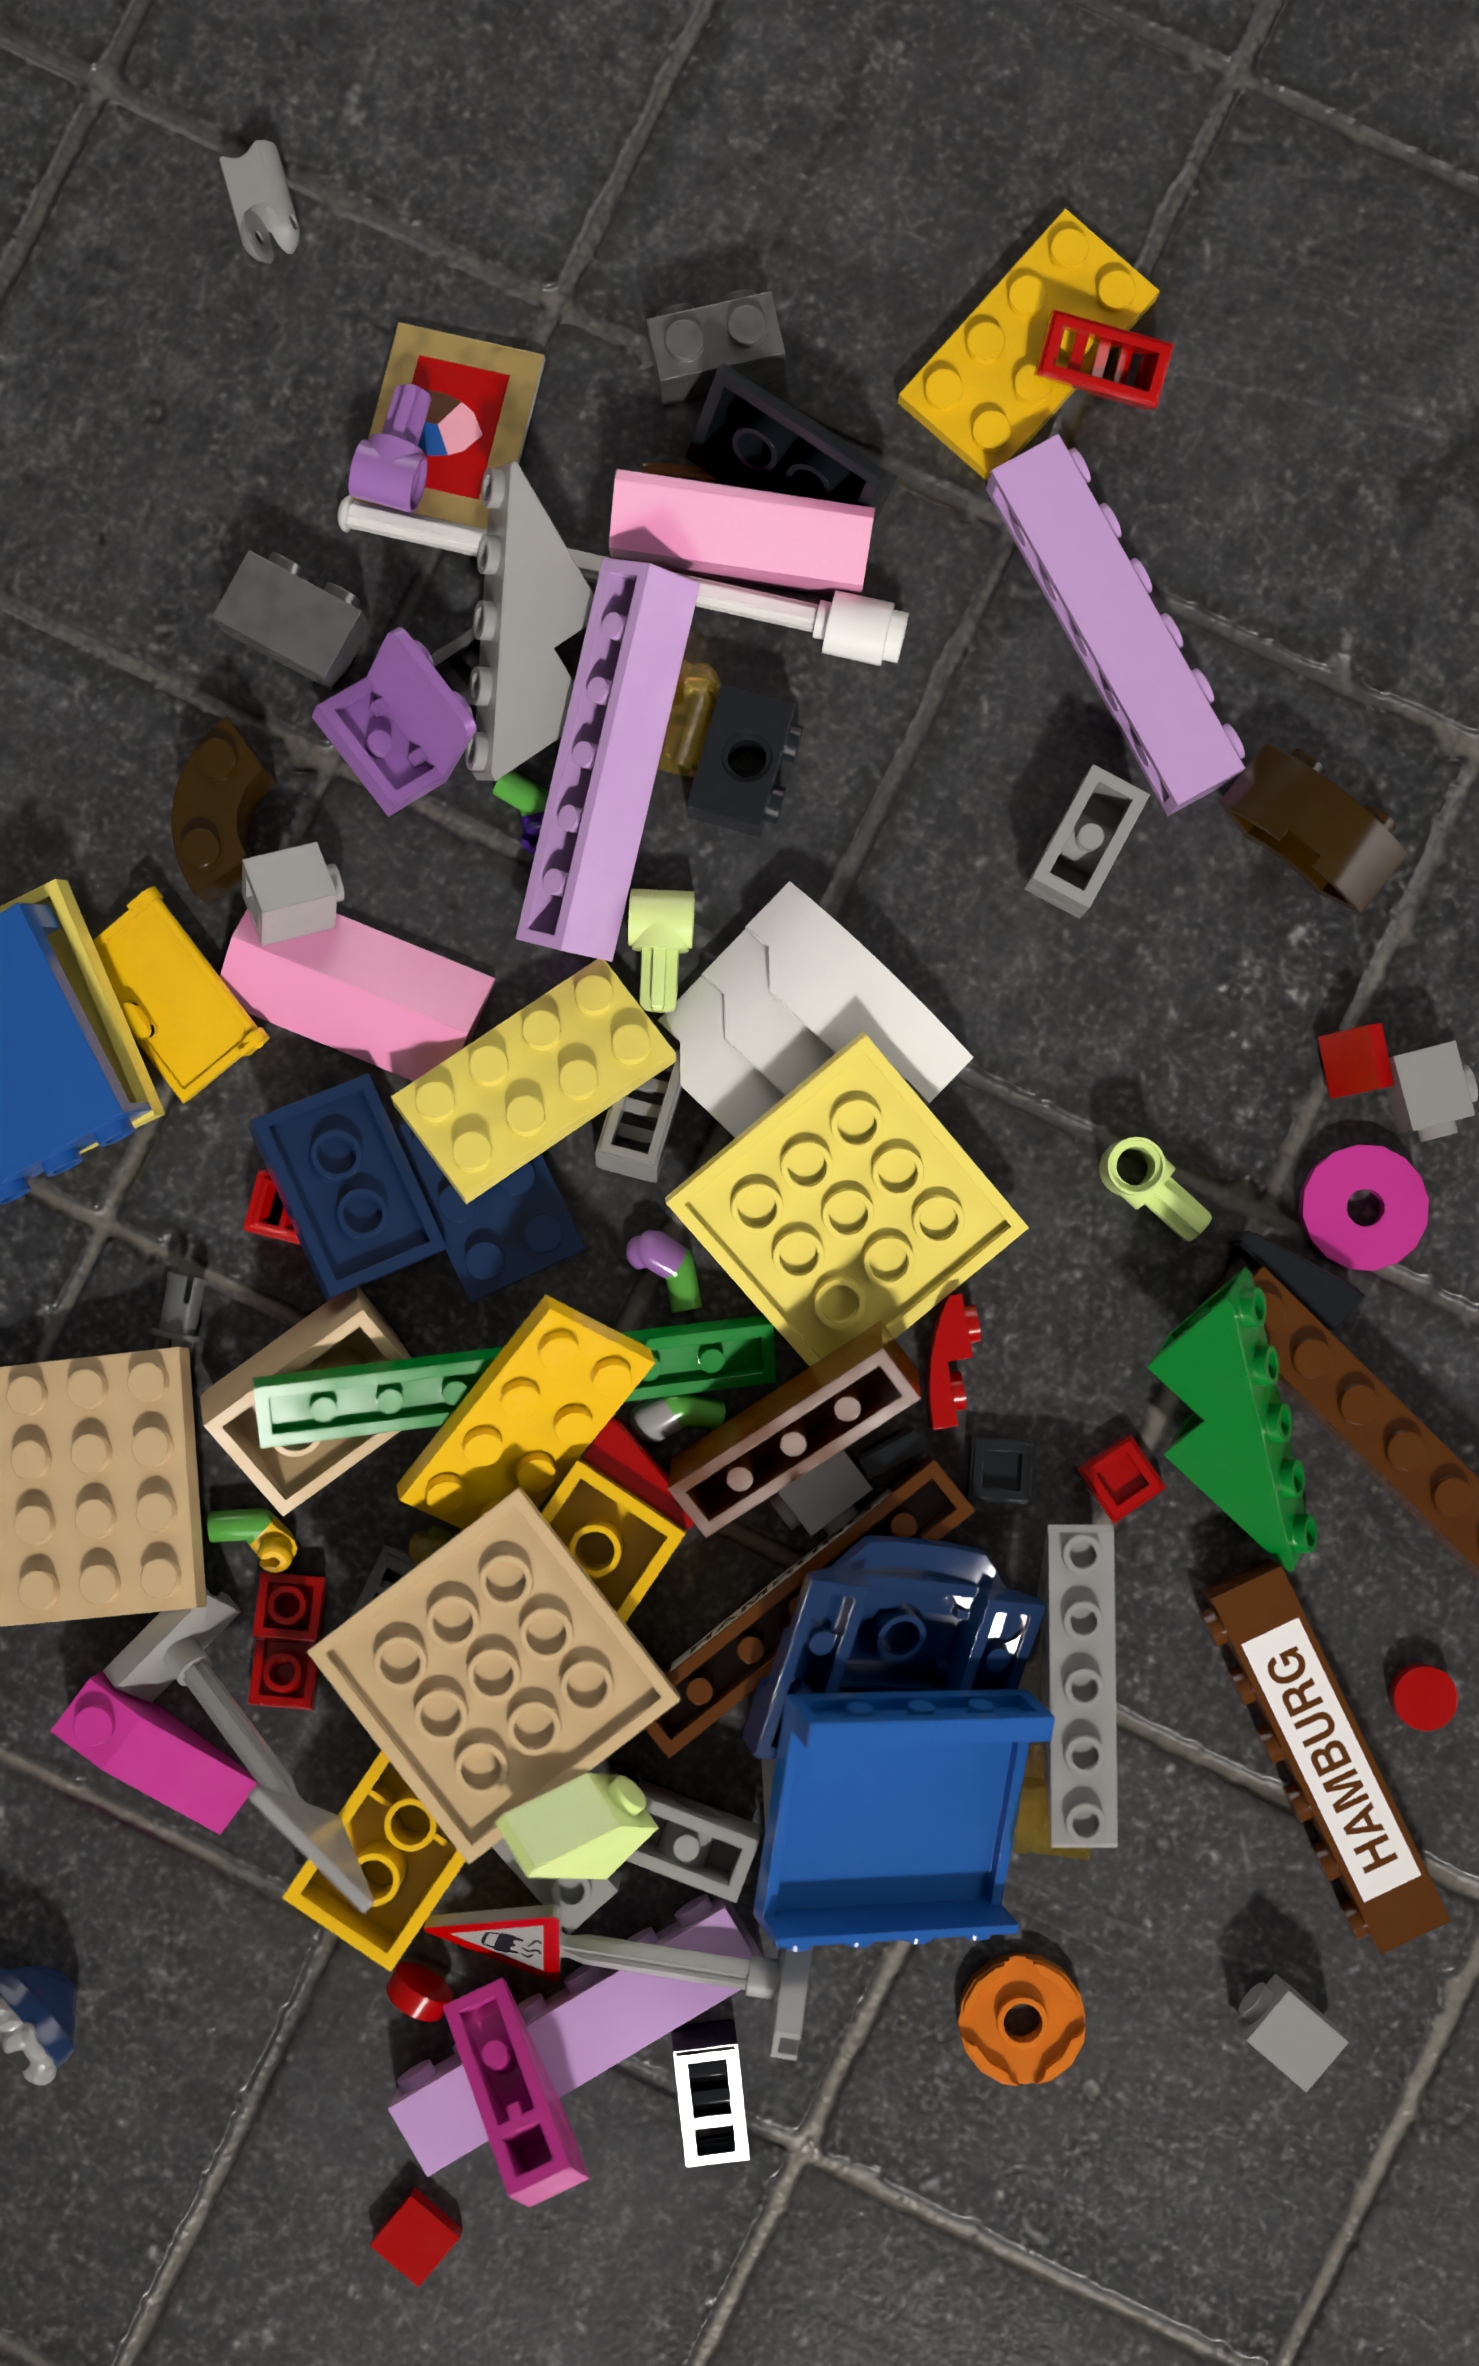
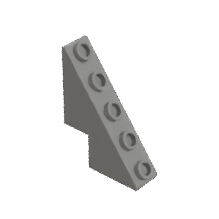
[465,461,594,781]
[1037,1525,1118,1848]

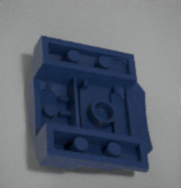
[742,1536,1046,1759]

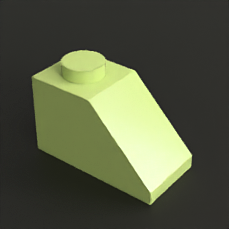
[495,1773,658,1879]

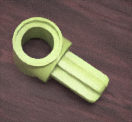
[628,889,695,1013]
[1099,1137,1212,1242]

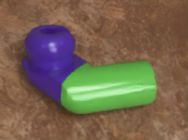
[492,770,549,855]

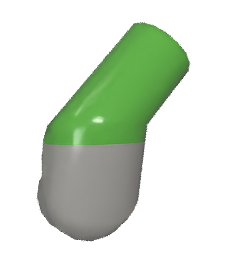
[629,1394,726,1442]

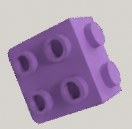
[312,627,476,817]

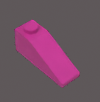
[51,1670,258,1835]
[443,1978,590,2207]

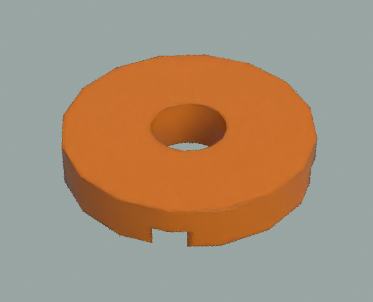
[957,1952,1086,2086]

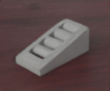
[595,1048,682,1183]

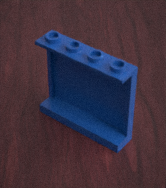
[0,902,152,1205]
[753,1689,1055,1951]

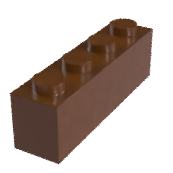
[668,1321,921,1538]

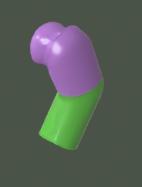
[626,1230,702,1313]

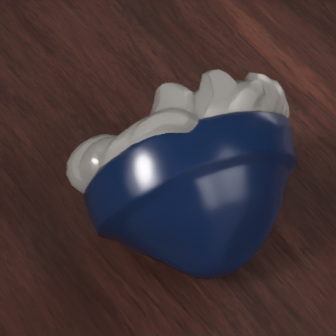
[0,1965,77,2085]

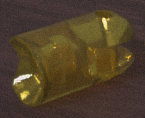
[657,660,721,777]

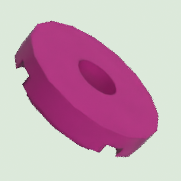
[1298,1144,1429,1271]

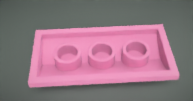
[609,469,875,597]
[220,909,496,1082]

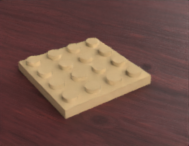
[0,1347,207,1627]
[307,1487,681,1864]

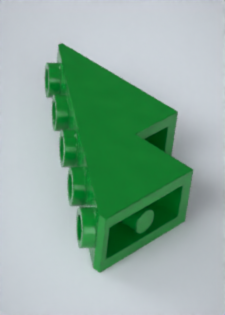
[1147,1267,1317,1572]

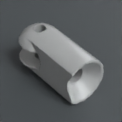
[219,140,300,264]

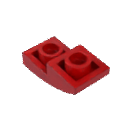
[925,1293,981,1430]
[248,1572,326,1711]

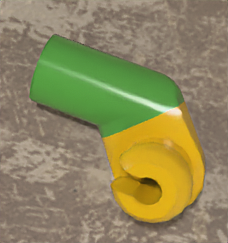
[207,1508,297,1573]

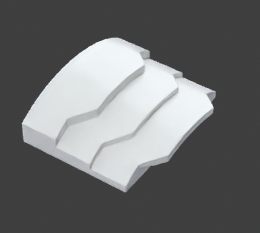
[658,881,973,1138]

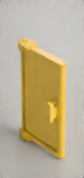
[93,886,270,1104]

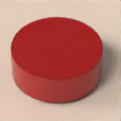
[1389,1663,1458,1731]
[385,1962,453,2022]

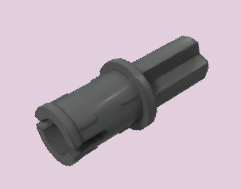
[150,1271,208,1362]

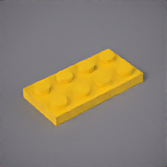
[897,209,1160,482]
[396,1295,655,1530]

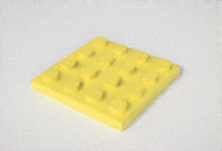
[665,1031,1029,1367]

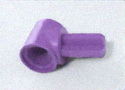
[348,383,431,513]

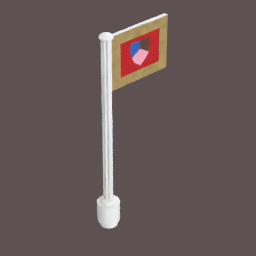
[337,322,909,666]

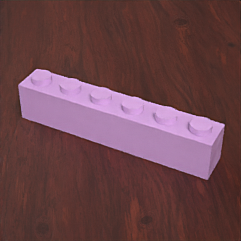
[986,434,1245,816]
[515,558,700,962]
[388,1894,763,2177]

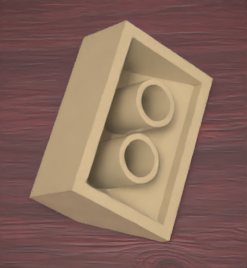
[199,1287,411,1517]

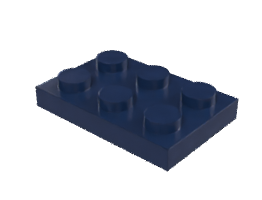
[247,1073,447,1301]
[394,1123,587,1303]

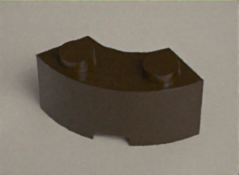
[171,716,277,905]
[1219,743,1408,914]

